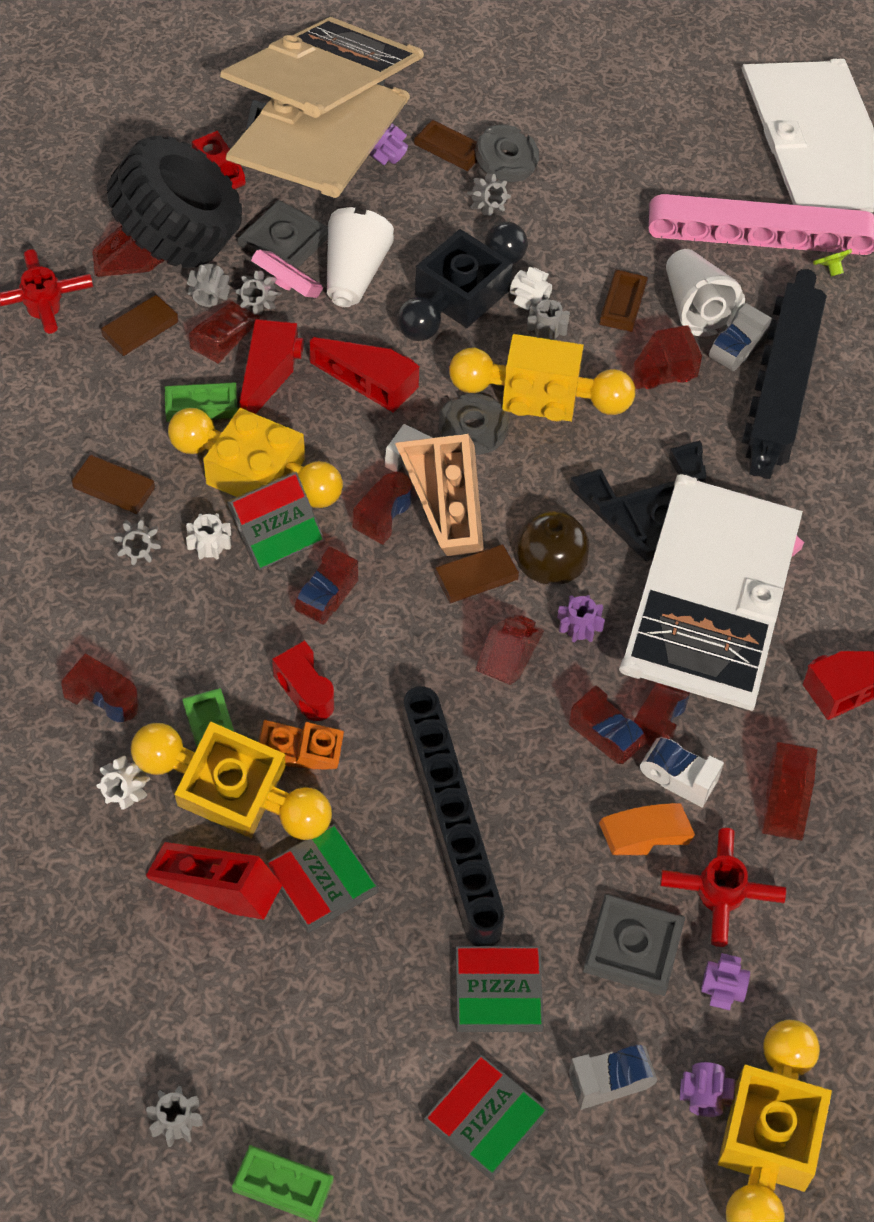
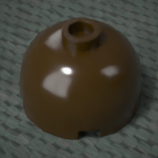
[515,510,589,585]

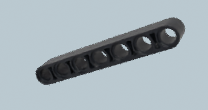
[403,686,505,946]

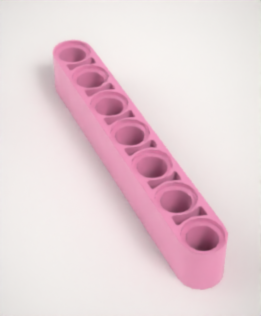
[648,194,874,255]

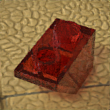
[631,325,702,390]
[475,614,544,685]

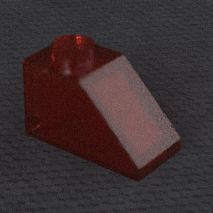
[93,225,165,277]
[762,742,817,841]

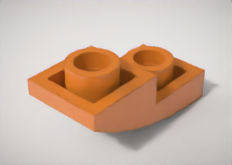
[258,720,344,770]
[599,803,695,855]

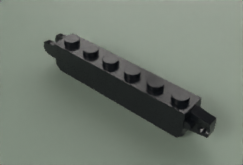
[742,268,827,479]

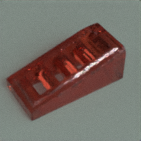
[189,302,260,364]

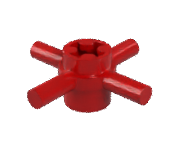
[0,249,93,334]
[660,828,786,947]

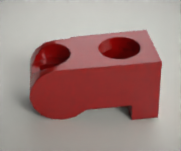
[192,130,246,189]
[272,640,334,721]

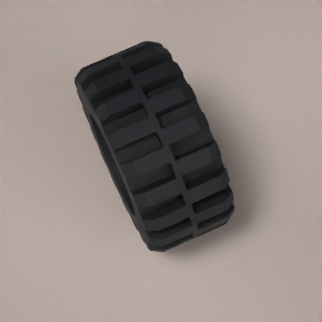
[107,135,242,268]

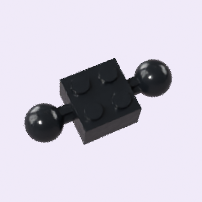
[397,222,528,341]

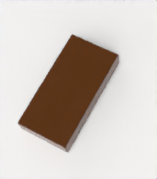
[414,120,477,171]
[599,269,648,332]
[101,295,178,356]
[72,455,155,514]
[435,544,519,604]

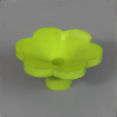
[813,249,852,277]

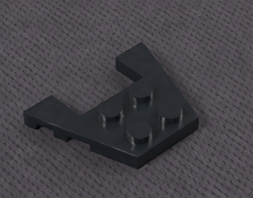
[570,440,707,561]

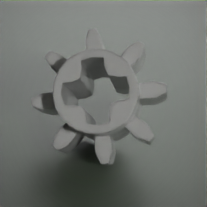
[467,173,511,216]
[187,264,230,307]
[236,271,282,314]
[527,299,570,340]
[114,517,161,565]
[146,1086,203,1147]

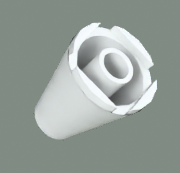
[327,207,394,307]
[666,249,745,337]

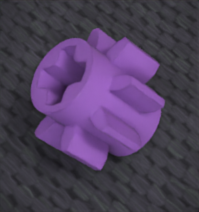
[369,123,408,165]
[557,595,605,643]
[701,953,750,1010]
[680,1062,735,1117]

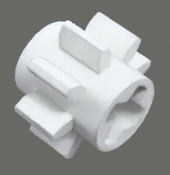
[510,267,552,310]
[186,513,231,559]
[96,756,150,809]

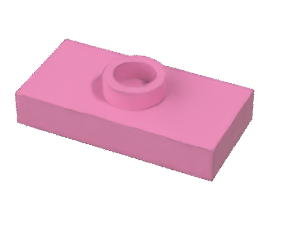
[251,250,323,298]

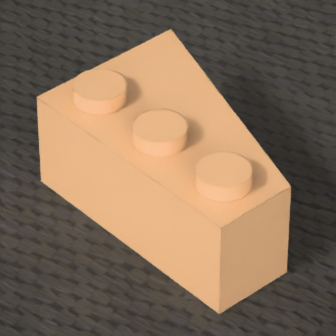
[395,434,484,556]

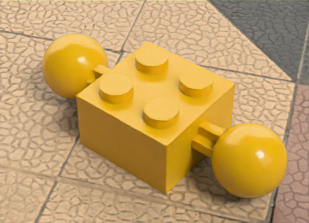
[449,334,635,421]
[168,408,343,508]
[131,721,332,840]
[717,1020,832,1222]

